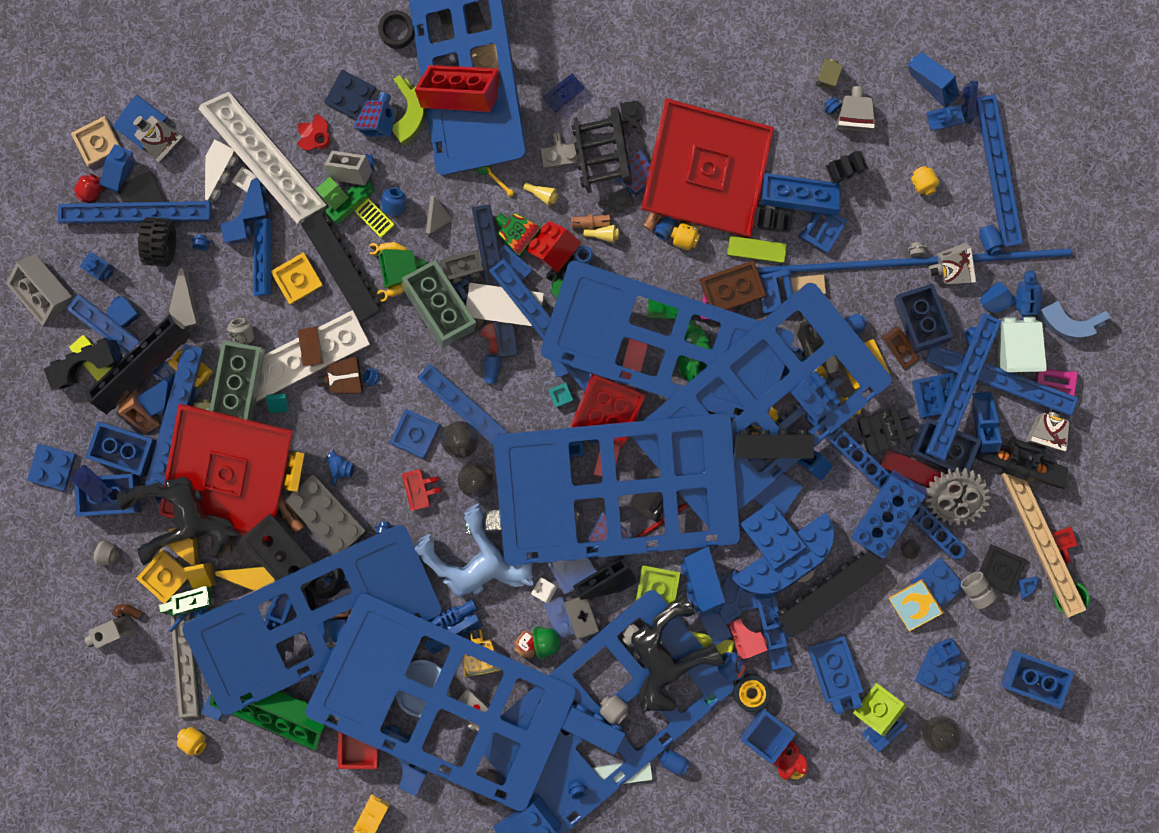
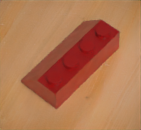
[415,65,499,112]

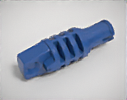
[429,599,478,629]

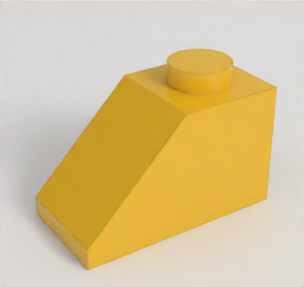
[169,528,199,565]
[184,562,216,590]

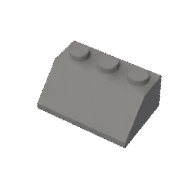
[6,254,72,326]

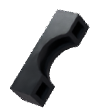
[44,338,123,390]

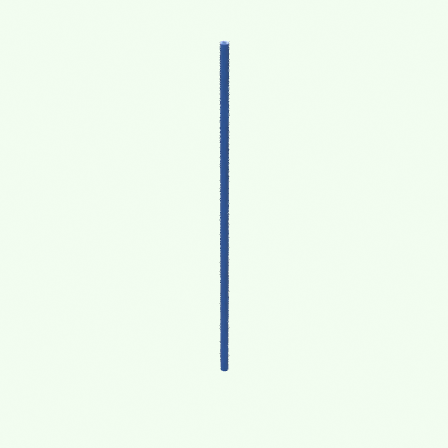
[756,249,1072,275]

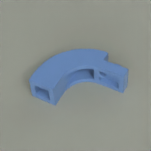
[1038,301,1110,339]

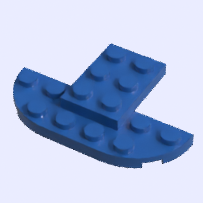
[732,502,834,596]

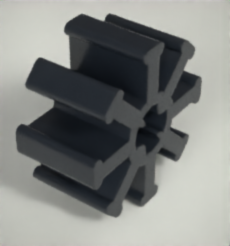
[825,151,869,184]
[752,207,793,233]

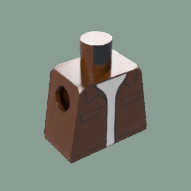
[317,357,364,394]

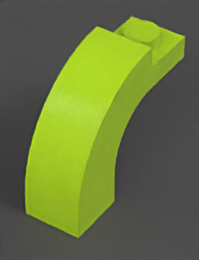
[392,75,425,146]

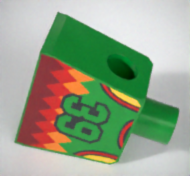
[494,213,542,258]

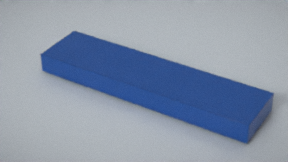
[254,218,271,297]

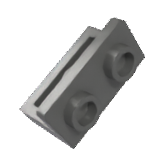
[440,250,484,285]

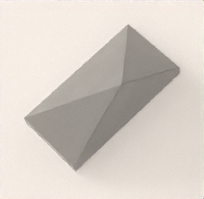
[426,195,451,236]

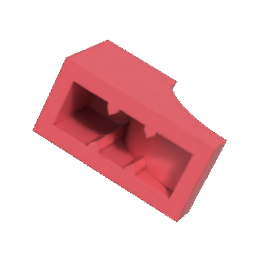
[727,619,767,659]

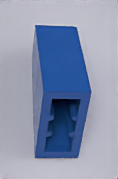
[908,52,959,108]

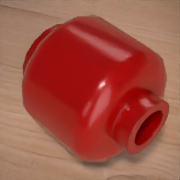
[74,174,103,203]

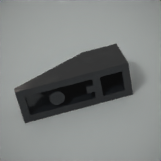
[573,556,638,600]

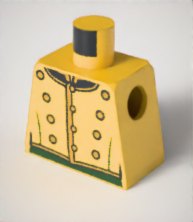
[464,629,501,677]

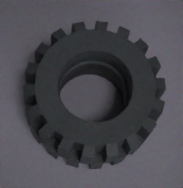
[138,217,176,267]

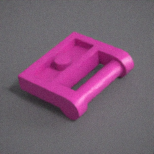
[1035,369,1077,396]

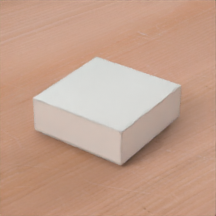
[232,166,257,192]
[531,577,557,604]

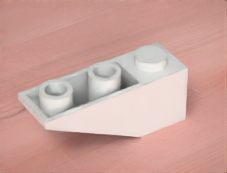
[205,139,239,202]

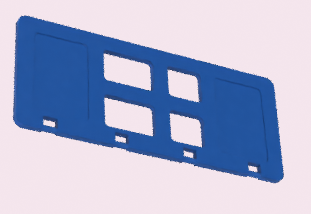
[409,0,527,175]
[541,260,794,427]
[182,525,441,715]

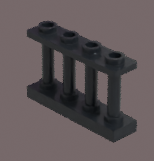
[571,107,633,193]

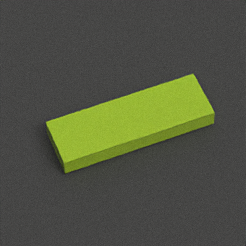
[727,236,787,263]

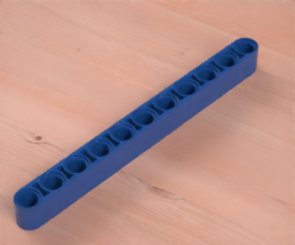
[805,413,966,559]

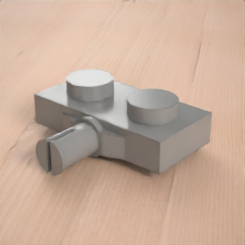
[540,133,580,169]

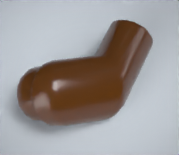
[112,604,142,620]

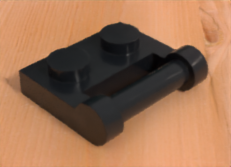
[629,472,678,523]

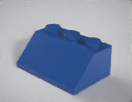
[681,547,725,618]

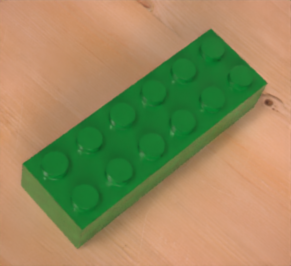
[209,691,330,751]

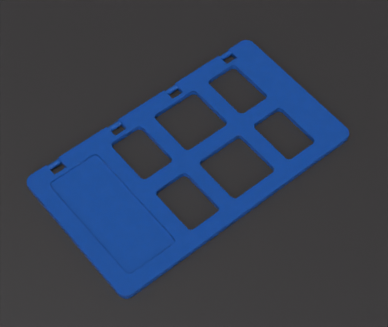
[632,283,891,527]
[493,413,740,566]
[483,590,734,833]
[306,594,576,811]

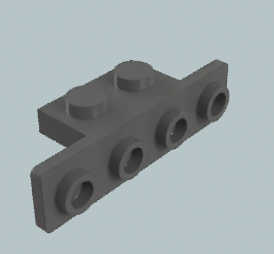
[794,312,842,375]

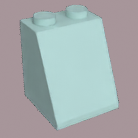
[997,317,1046,372]

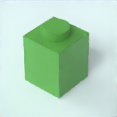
[316,177,349,210]

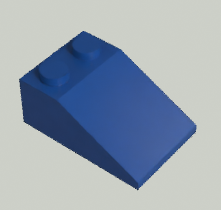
[493,795,562,833]

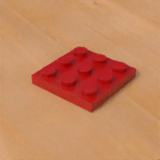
[570,373,646,448]

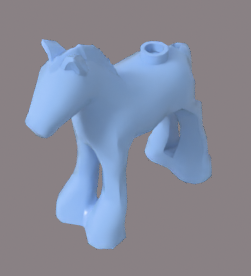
[415,503,533,596]

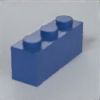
[562,704,625,755]

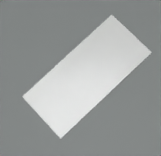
[466,283,544,326]

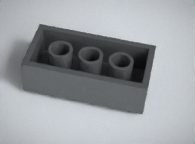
[285,474,368,554]

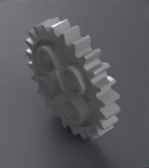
[926,468,990,526]

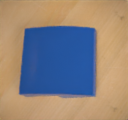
[113,95,168,149]
[912,373,955,418]

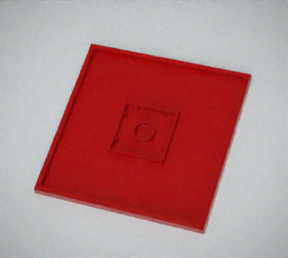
[640,98,774,238]
[158,403,294,542]

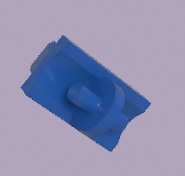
[926,104,965,132]

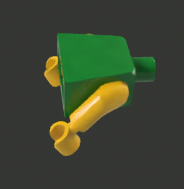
[370,242,426,302]

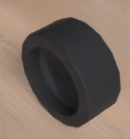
[378,10,415,49]
[306,561,344,599]

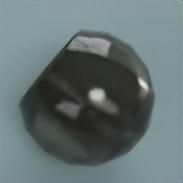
[441,421,479,459]
[457,461,496,499]
[922,715,961,754]
[469,768,506,808]

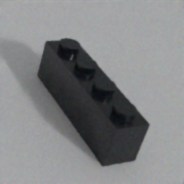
[733,429,814,458]

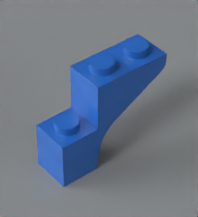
[221,178,271,245]
[382,725,428,796]

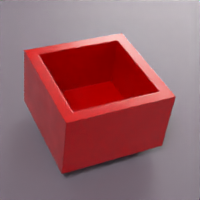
[526,221,581,273]
[338,731,380,769]

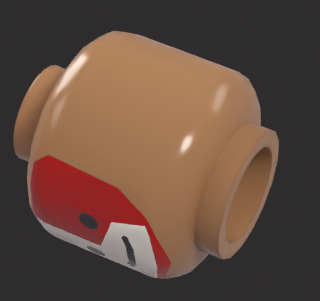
[514,630,536,659]

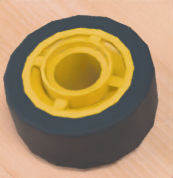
[733,674,771,712]

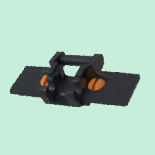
[975,435,1068,489]

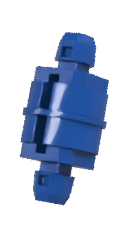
[1015,271,1043,320]

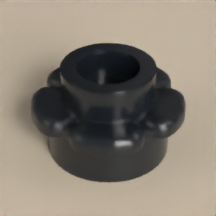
[901,540,920,559]

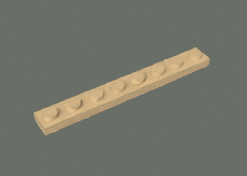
[1001,473,1086,618]

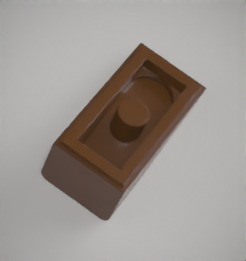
[298,326,324,368]
[881,327,920,370]

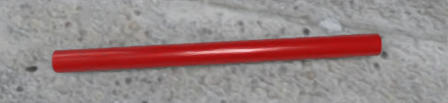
[634,503,687,538]

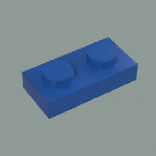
[544,596,575,638]

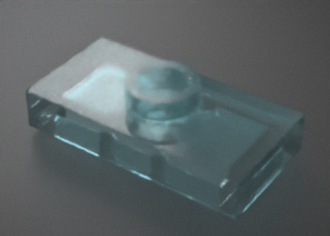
[464,510,501,533]

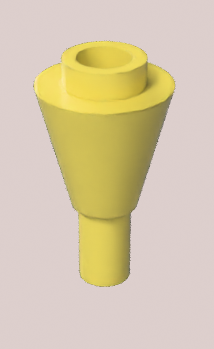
[523,182,558,206]
[584,225,619,244]

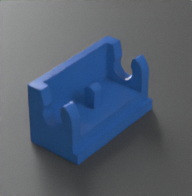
[862,717,907,752]

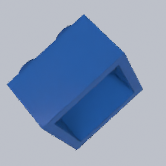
[739,708,796,765]

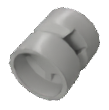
[961,572,997,609]

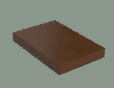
[699,260,766,310]

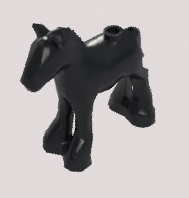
[117,477,240,566]
[631,593,725,714]

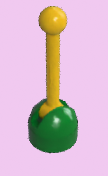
[475,165,514,197]

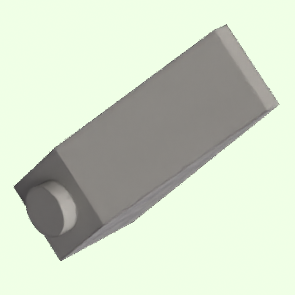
[169,268,200,328]

